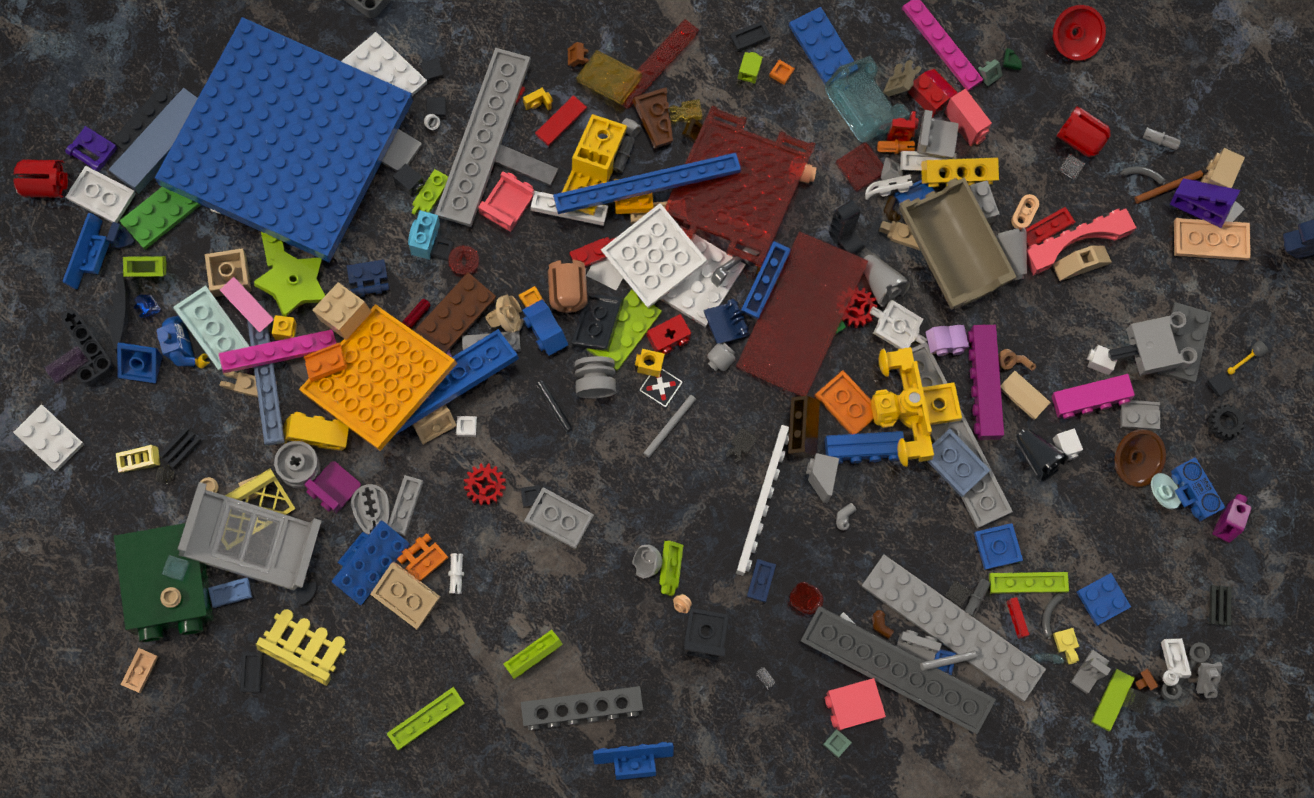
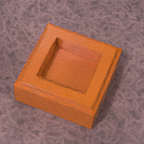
[769,60,795,85]

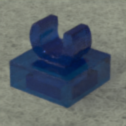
[134,294,161,318]

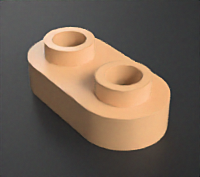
[1011,194,1039,230]

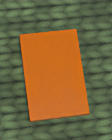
[815,370,874,434]

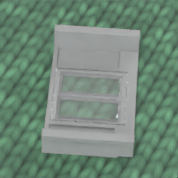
[177,482,321,590]

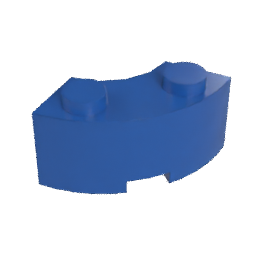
[522,300,568,356]

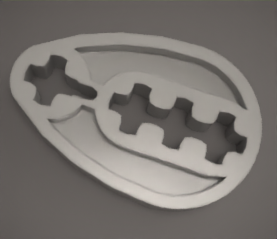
[351,484,390,535]

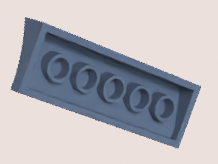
[109,88,198,194]

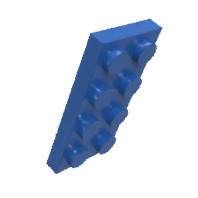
[789,7,857,85]

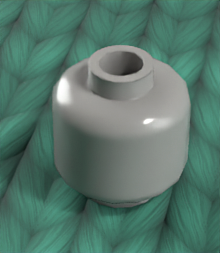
[707,343,735,371]

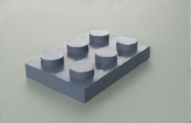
[927,429,990,497]

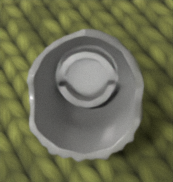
[632,545,662,579]

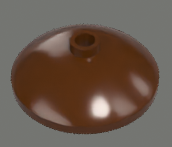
[1115,429,1166,487]

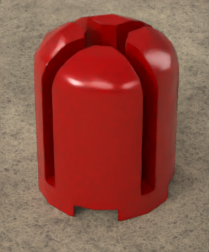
[1057,106,1111,157]
[13,160,68,198]

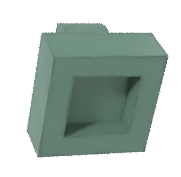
[979,59,1002,86]

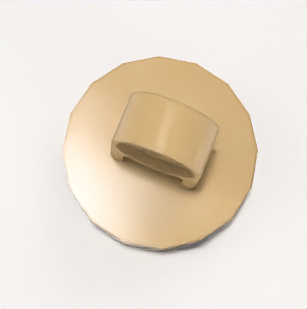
[486,295,523,333]

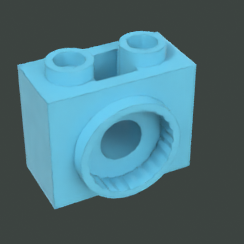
[408,210,440,260]

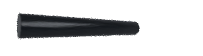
[537,380,572,432]

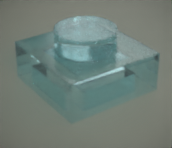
[162,555,189,581]

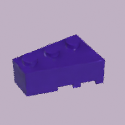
[1170,178,1240,228]

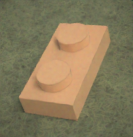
[121,648,158,693]

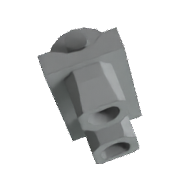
[1196,662,1222,698]

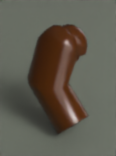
[872,610,894,639]

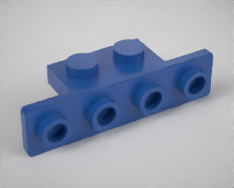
[63,213,109,289]
[593,742,674,780]

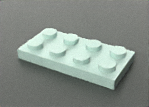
[173,285,250,371]

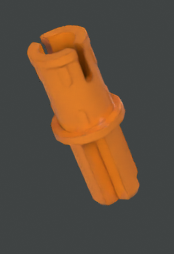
[877,139,915,154]

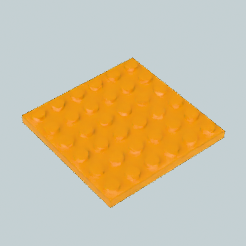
[299,304,457,451]

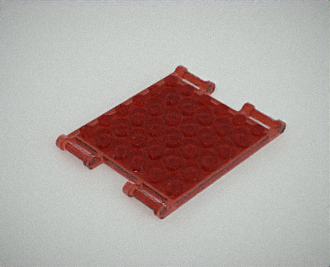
[665,105,816,268]

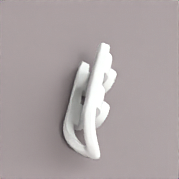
[865,175,913,200]

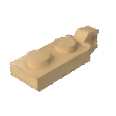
[879,221,920,251]

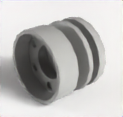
[575,356,616,398]

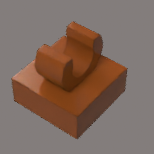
[568,42,589,67]
[1135,668,1158,690]

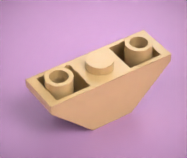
[1053,246,1112,281]

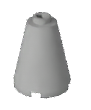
[996,227,1027,281]
[861,255,910,307]

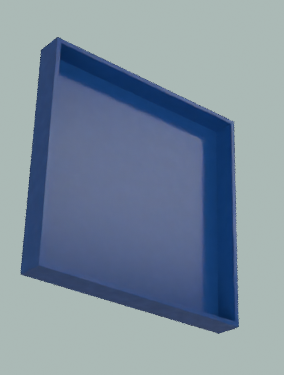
[155,17,413,263]

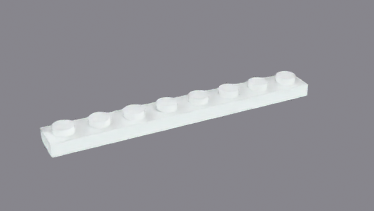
[736,425,789,576]

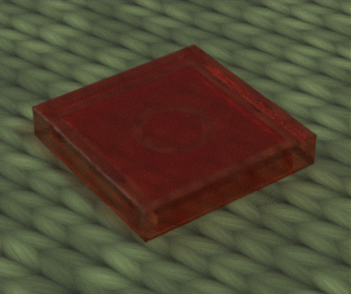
[835,142,884,192]

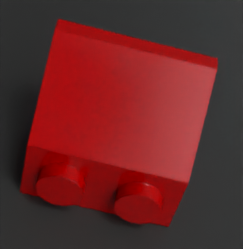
[908,69,958,118]

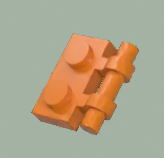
[397,533,448,582]

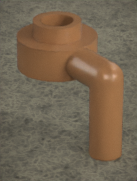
[998,349,1036,371]

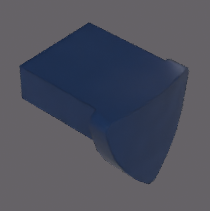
[106,222,135,248]

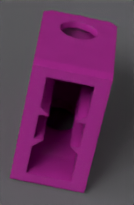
[1212,494,1251,543]

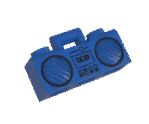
[1171,457,1225,521]

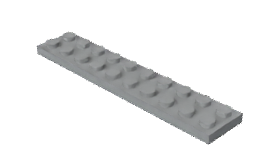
[435,48,531,227]
[897,342,1013,529]
[861,555,1046,702]

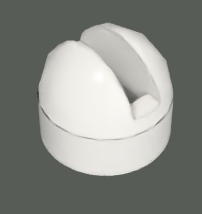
[424,114,440,130]

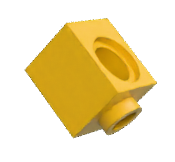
[272,315,297,340]
[635,349,665,377]

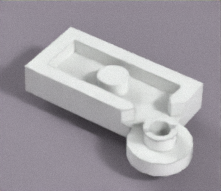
[1161,639,1191,686]

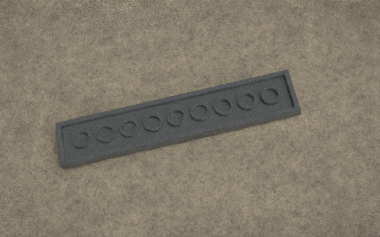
[801,605,996,734]

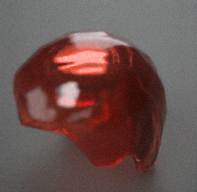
[789,581,824,615]

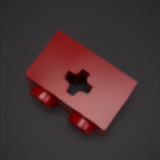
[647,314,691,355]

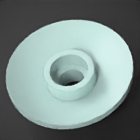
[1151,473,1181,509]

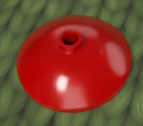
[1053,5,1106,60]

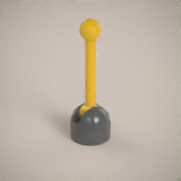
[1227,340,1268,375]

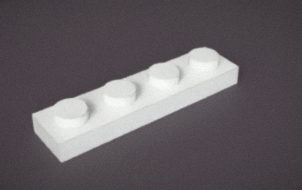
[531,191,608,226]

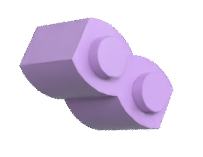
[926,325,969,356]

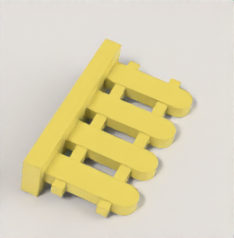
[256,609,346,686]

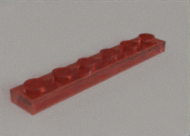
[614,19,699,109]

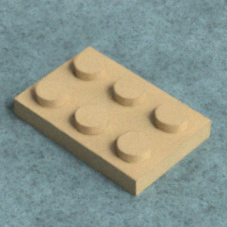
[370,562,440,629]

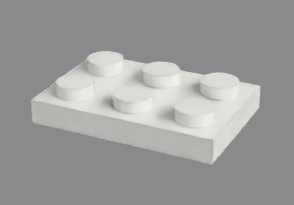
[66,166,136,223]
[13,404,84,472]

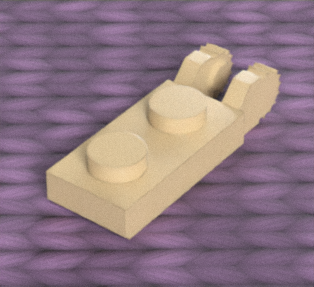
[220,371,277,398]

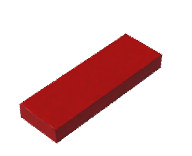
[535,95,587,147]
[1021,207,1075,248]

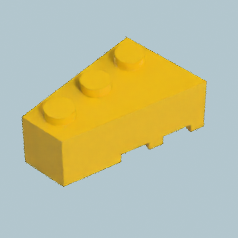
[282,412,349,451]

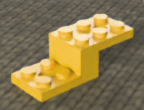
[562,114,627,216]

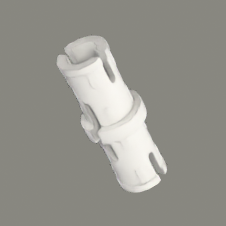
[448,553,464,594]

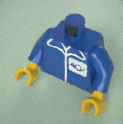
[157,315,210,368]

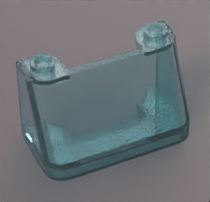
[825,56,911,143]

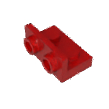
[887,111,918,141]

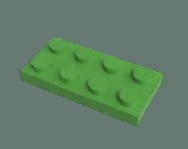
[120,187,201,250]

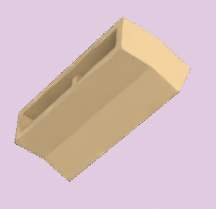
[1001,371,1050,420]

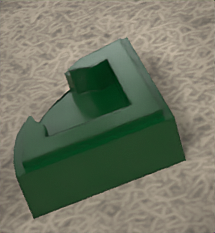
[1003,48,1022,70]

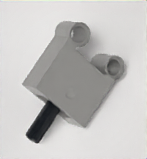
[1108,312,1197,376]

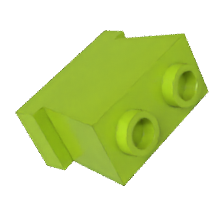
[123,256,167,277]

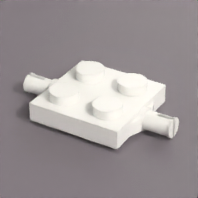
[870,300,927,349]

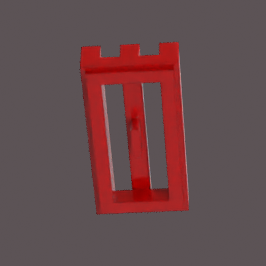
[1006,597,1029,639]

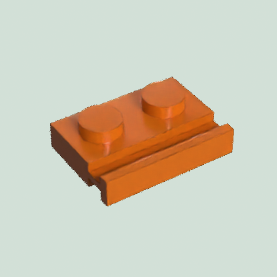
[304,343,347,382]

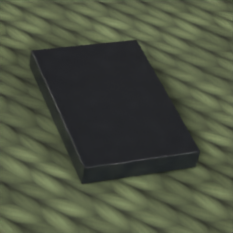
[571,293,624,352]

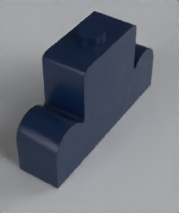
[1283,220,1314,259]

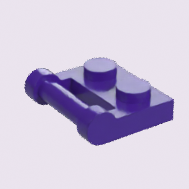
[65,126,117,172]

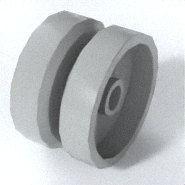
[274,441,321,488]

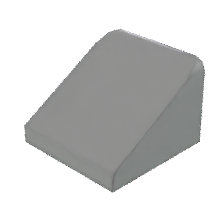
[881,158,903,185]

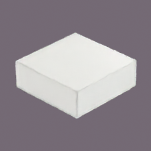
[456,416,477,437]

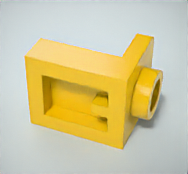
[523,87,553,111]

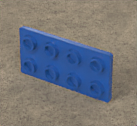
[332,520,410,605]

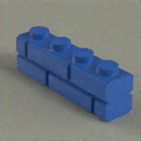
[741,241,791,320]
[824,431,904,464]

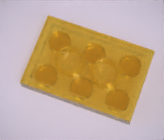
[576,50,643,104]

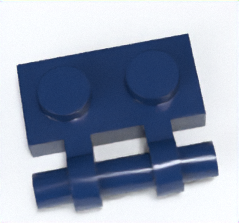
[347,259,389,297]

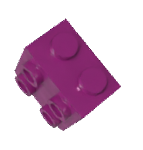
[304,461,361,514]

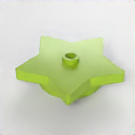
[254,248,325,317]

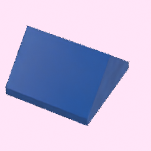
[117,342,162,383]

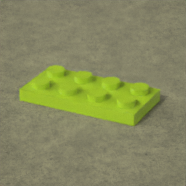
[587,289,662,371]

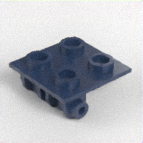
[703,299,750,344]

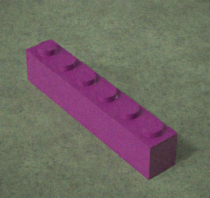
[967,325,1004,440]

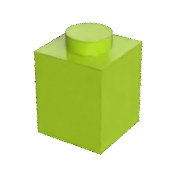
[738,52,763,84]

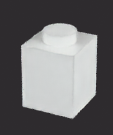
[1087,345,1117,375]
[1053,428,1083,460]

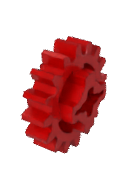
[835,286,877,328]
[464,463,506,506]

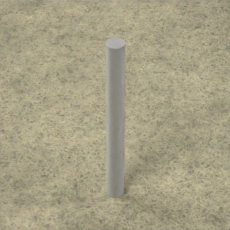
[643,395,696,458]

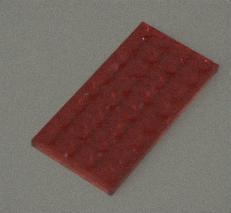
[736,231,868,396]

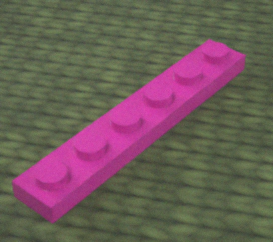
[902,0,983,91]
[218,330,336,374]

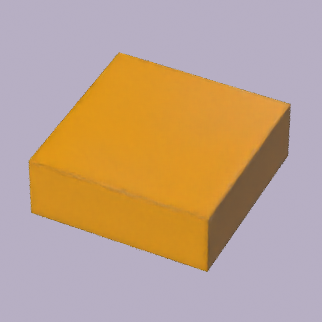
[519,286,545,308]

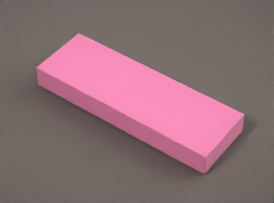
[220,277,274,333]

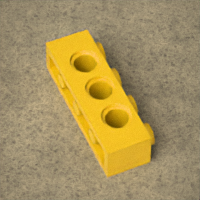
[921,158,999,187]

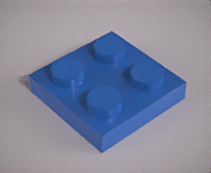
[974,523,1023,570]
[1077,573,1131,626]

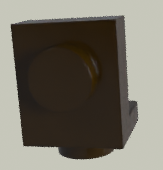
[682,118,715,146]

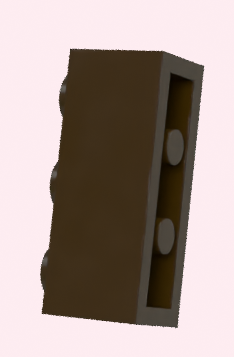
[788,395,820,458]

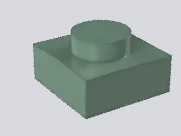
[823,729,852,758]

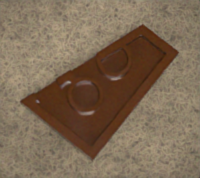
[632,87,673,149]

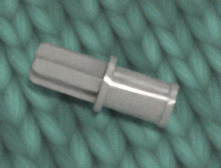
[1143,127,1181,150]

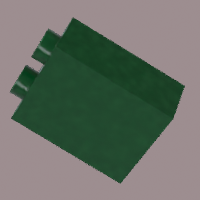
[114,523,214,643]

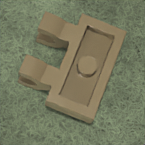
[883,60,921,97]

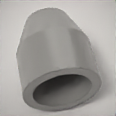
[622,118,641,138]

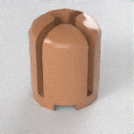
[548,260,588,313]

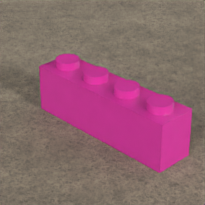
[1052,374,1135,419]

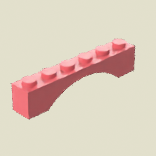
[1027,209,1136,276]

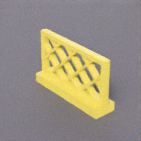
[221,468,295,550]

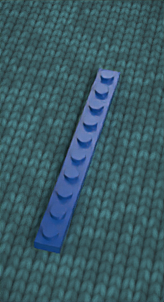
[553,153,741,214]

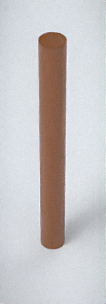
[1135,170,1204,204]

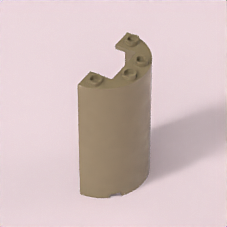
[899,177,1016,310]

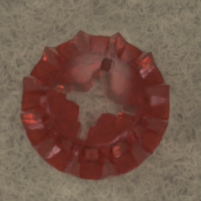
[449,245,479,275]

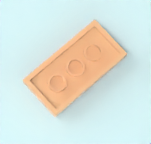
[1174,218,1250,261]

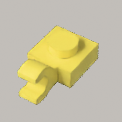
[1053,628,1079,665]

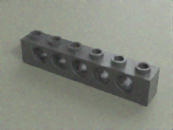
[521,686,643,731]

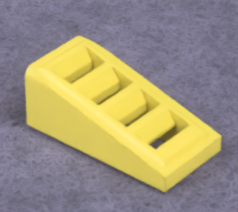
[116,445,160,473]

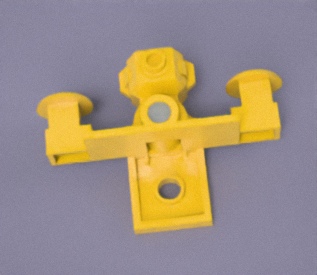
[871,347,962,467]

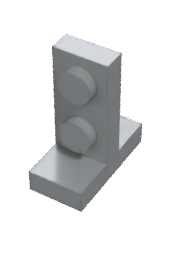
[1070,650,1111,694]

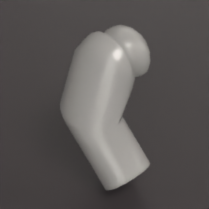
[836,503,856,530]

